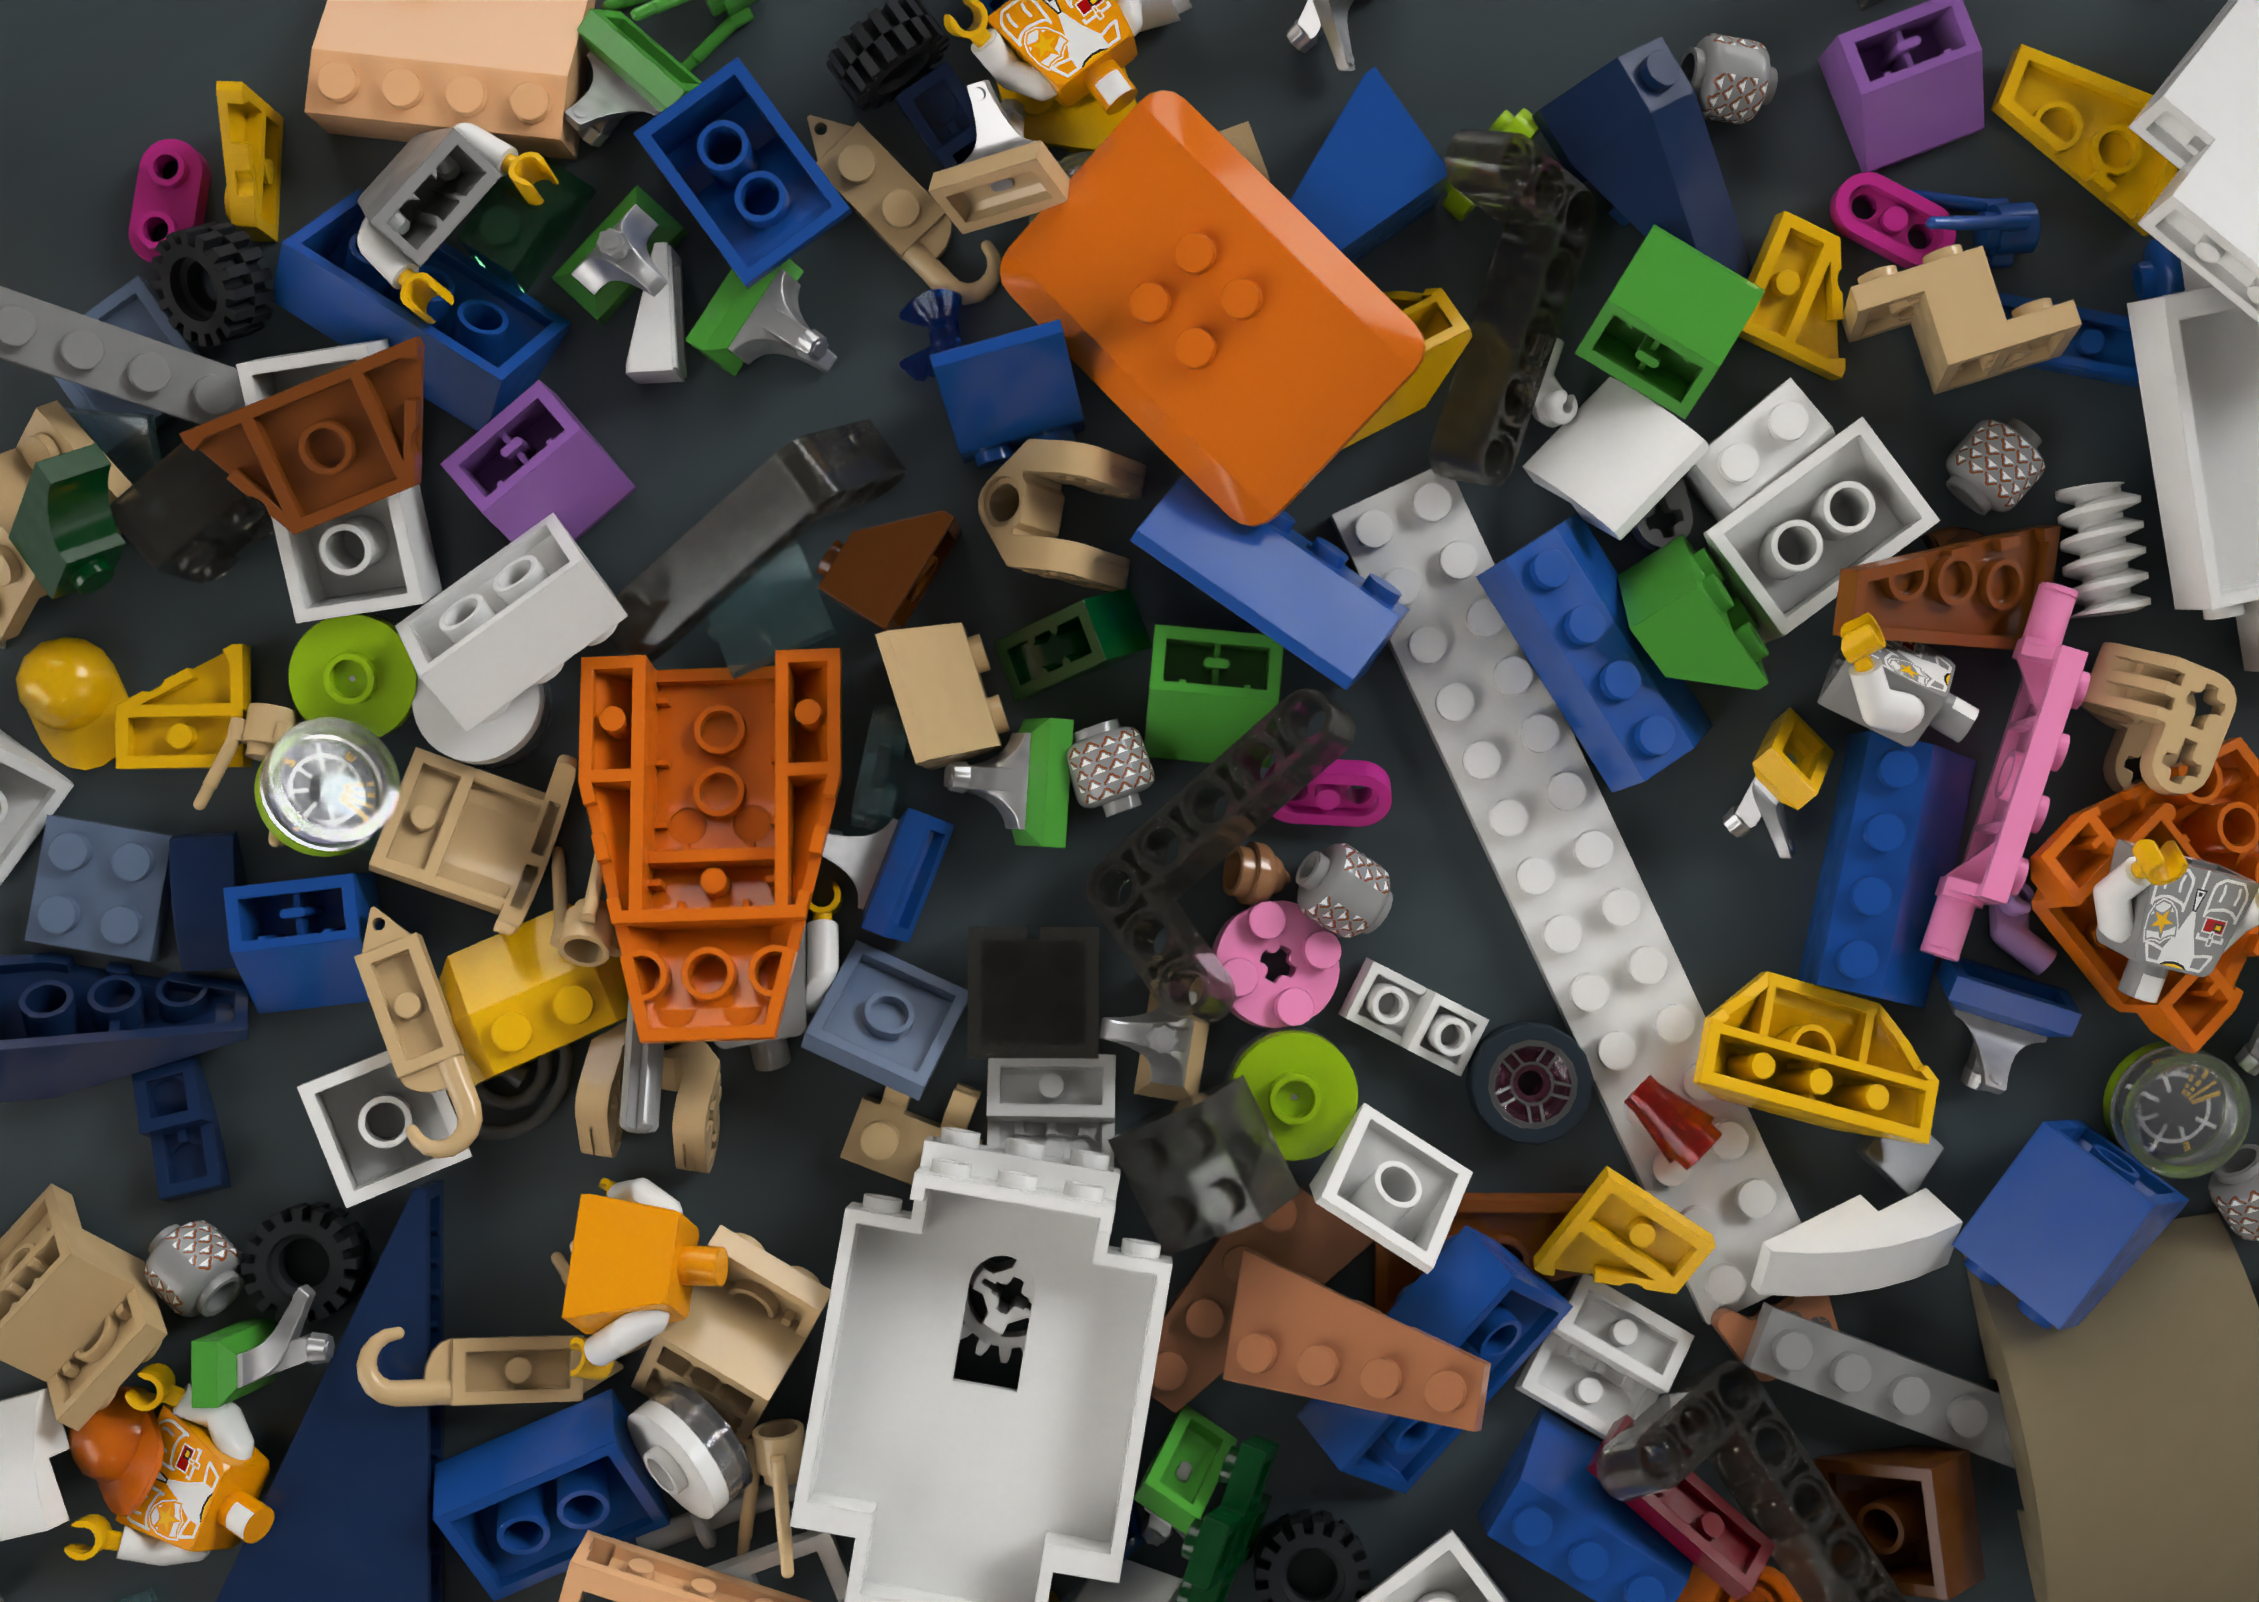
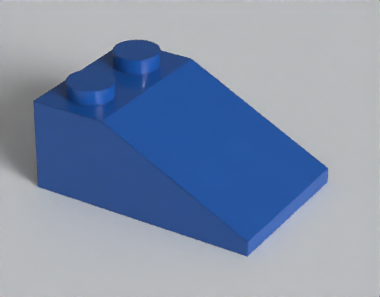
[634,57,852,289]
[929,319,1085,469]

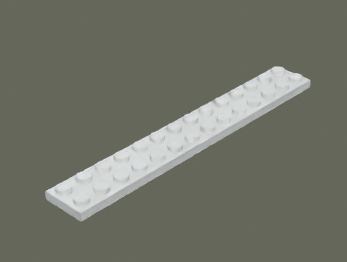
[1330,462,1801,1325]

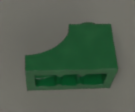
[8,443,126,600]
[993,588,1152,701]

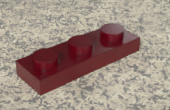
[1586,1414,1776,1600]

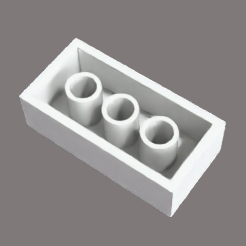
[236,338,443,623]

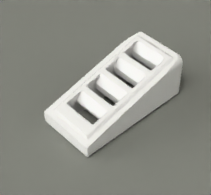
[625,242,687,384]

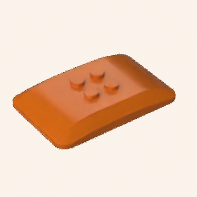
[1000,90,1426,527]

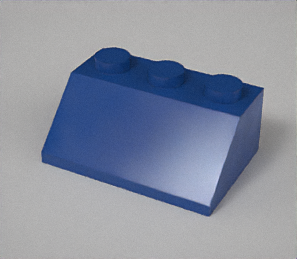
[433,1389,670,1602]
[1476,1406,1693,1602]

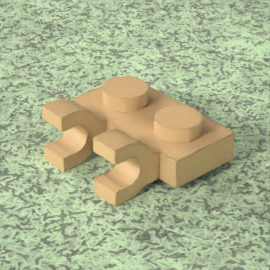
[840,1082,983,1185]

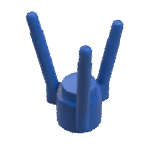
[1909,189,2041,269]

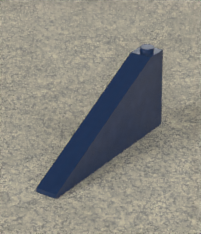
[215,1180,445,1602]

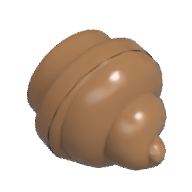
[1222,841,1291,906]

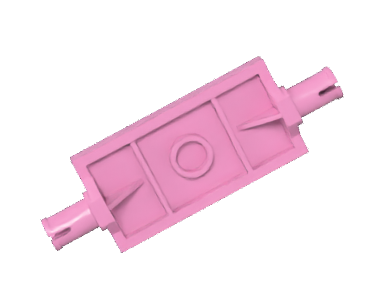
[1920,582,2090,962]

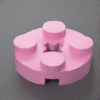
[1210,900,1341,1029]

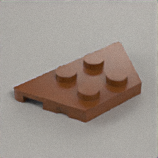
[179,336,425,535]

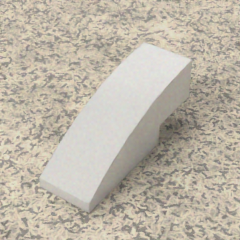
[1751,1188,1963,1297]

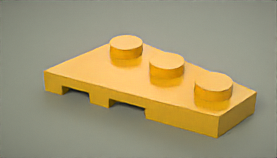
[1991,44,2178,237]

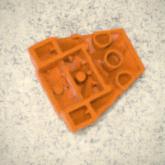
[2030,737,2259,1054]

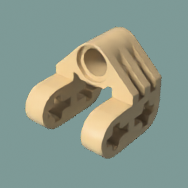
[978,439,1146,592]
[2080,642,2237,795]
[575,1021,722,1174]

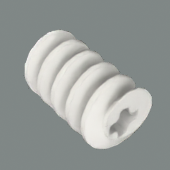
[2055,481,2151,619]

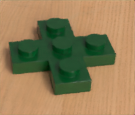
[1176,1434,1280,1602]

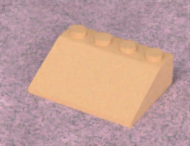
[304,0,595,160]

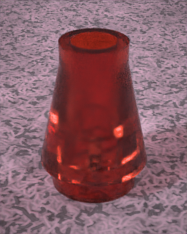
[1624,1075,1723,1171]

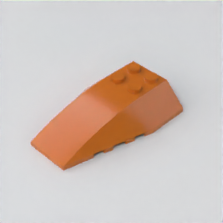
[578,648,842,1044]

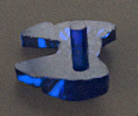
[899,289,962,381]

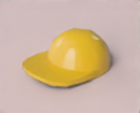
[16,637,129,770]

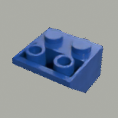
[223,873,382,1014]

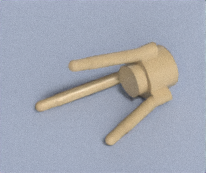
[193,703,301,847]
[550,846,621,967]
[737,1419,806,1579]

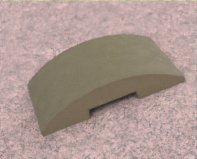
[1963,1212,2259,1602]

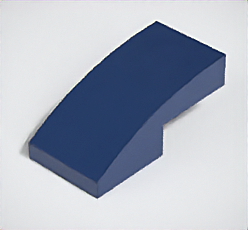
[893,61,977,170]
[169,831,248,972]
[132,1057,231,1202]

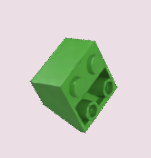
[1575,224,1765,420]
[1617,534,1769,690]
[1144,624,1284,768]

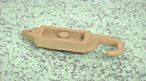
[807,115,1001,305]
[354,906,483,1159]
[356,1327,624,1407]

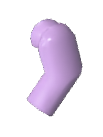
[1988,883,2057,976]

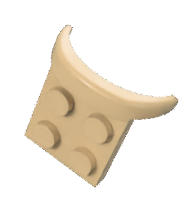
[369,747,577,936]

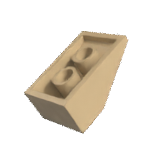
[875,622,1010,771]

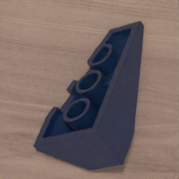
[1532,36,1752,280]
[0,952,250,1103]

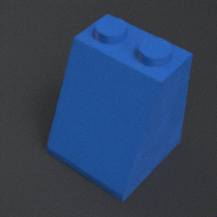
[1290,66,1451,263]
[1952,1119,2189,1330]

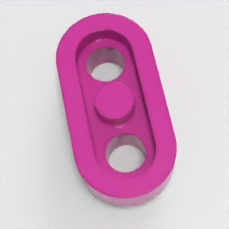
[129,139,211,264]
[1829,172,1956,269]
[1264,757,1392,827]

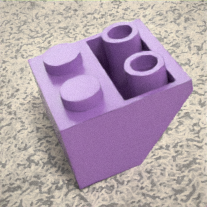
[1817,0,1985,172]
[440,380,638,542]

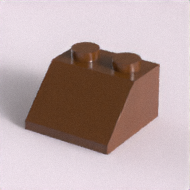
[817,510,963,632]
[1815,1445,1985,1601]

